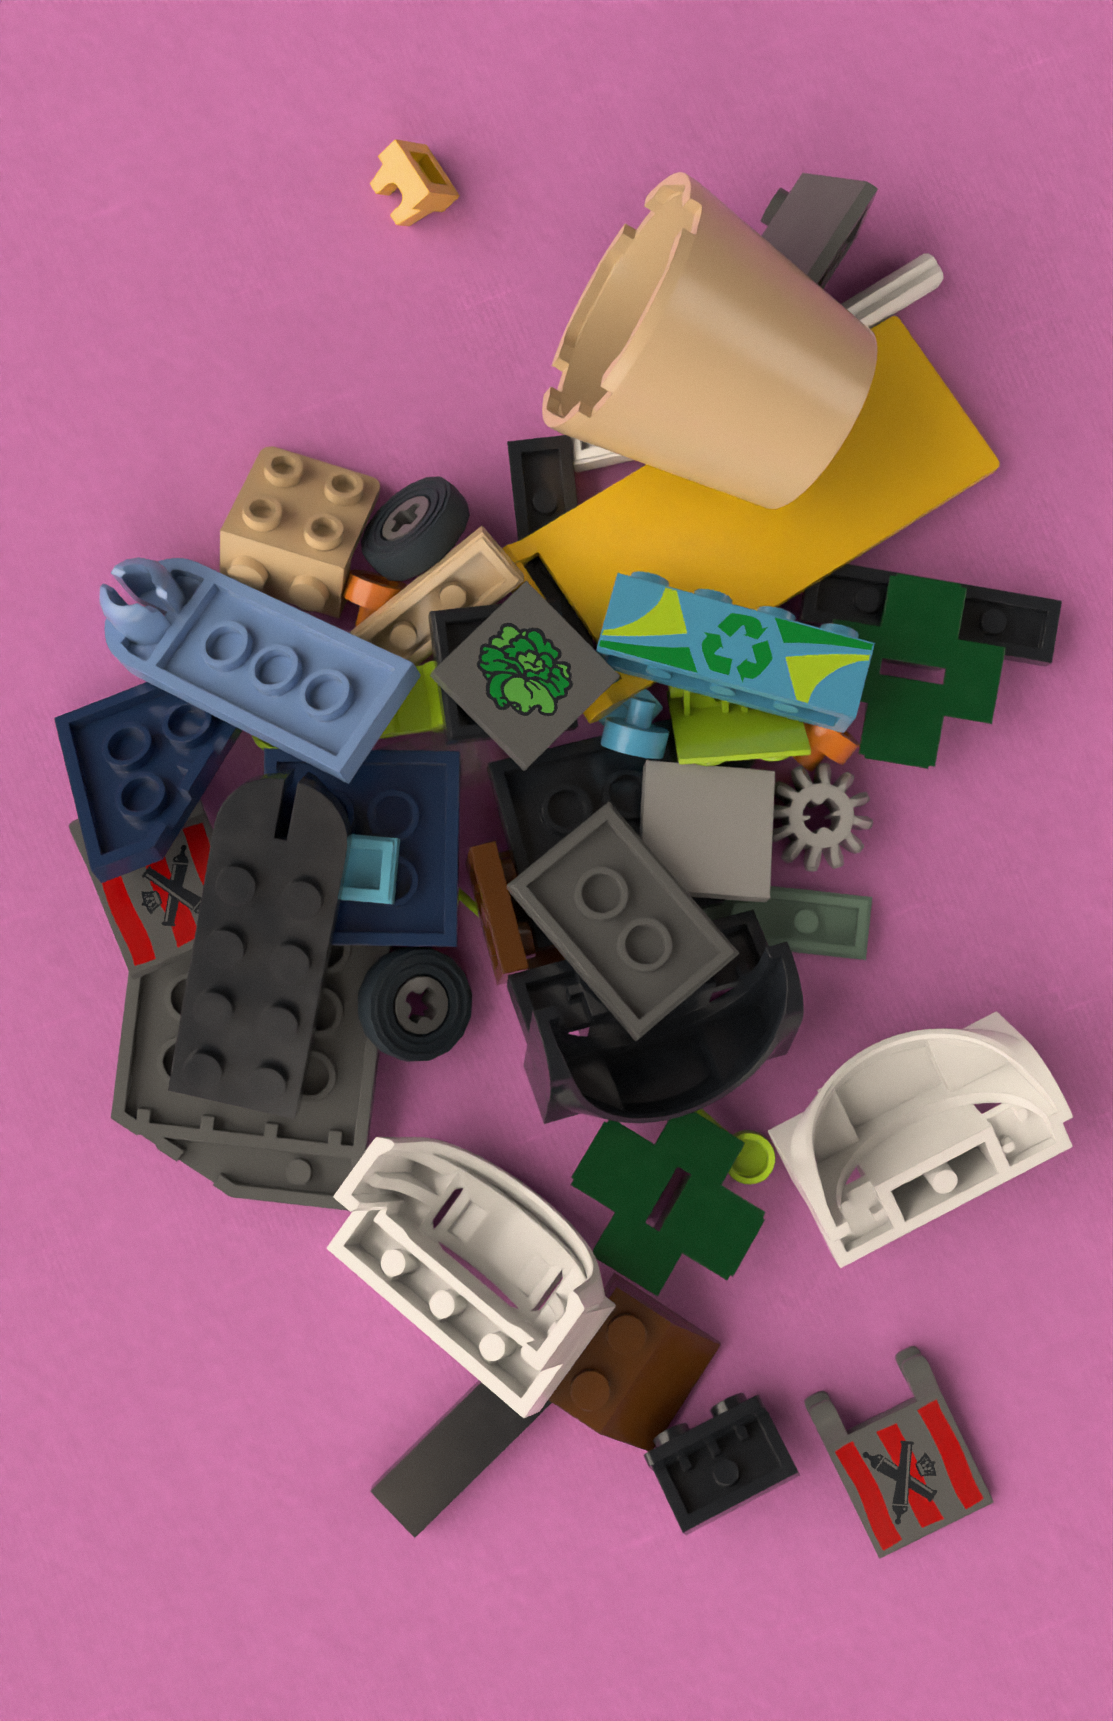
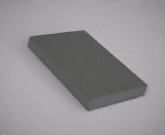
[507,802,739,1041]

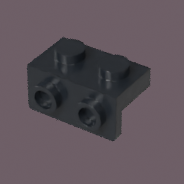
[643,1393,800,1535]

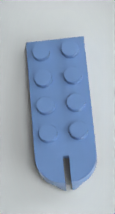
[99,557,421,784]

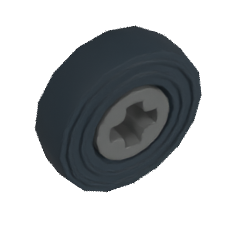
[361,476,470,581]
[358,947,472,1062]

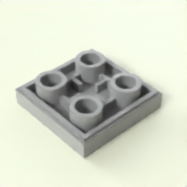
[639,760,775,903]

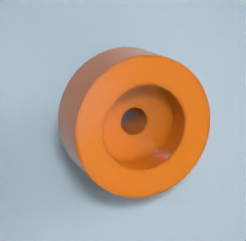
[343,569,407,626]
[793,722,860,772]

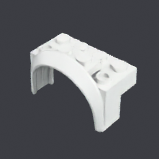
[327,1137,616,1418]

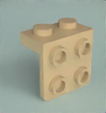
[220,446,380,618]

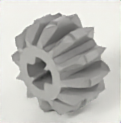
[772,763,873,872]

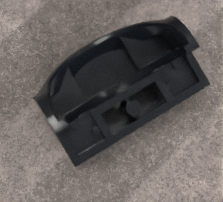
[506,909,804,1124]

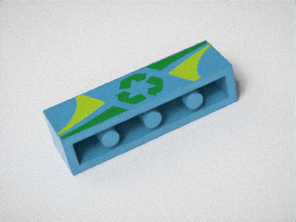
[596,571,875,733]

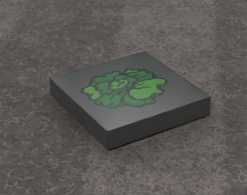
[430,581,620,771]

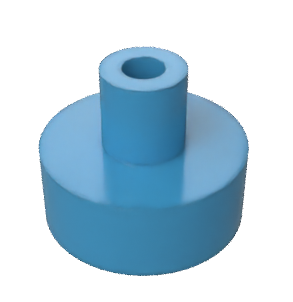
[600,696,669,759]

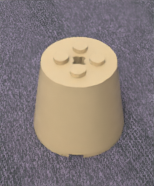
[542,172,877,509]

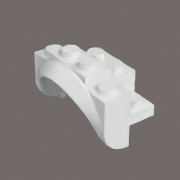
[768,1011,1073,1268]

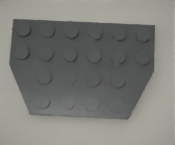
[111,945,392,1211]

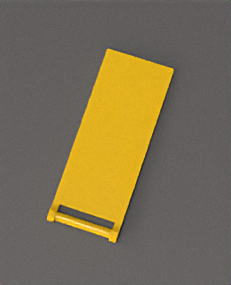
[502,316,1000,724]

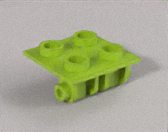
[667,685,811,766]

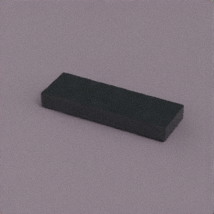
[370,1380,552,1538]

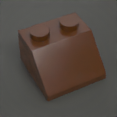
[548,1272,721,1451]

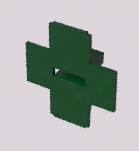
[832,573,1006,769]
[570,1112,766,1296]

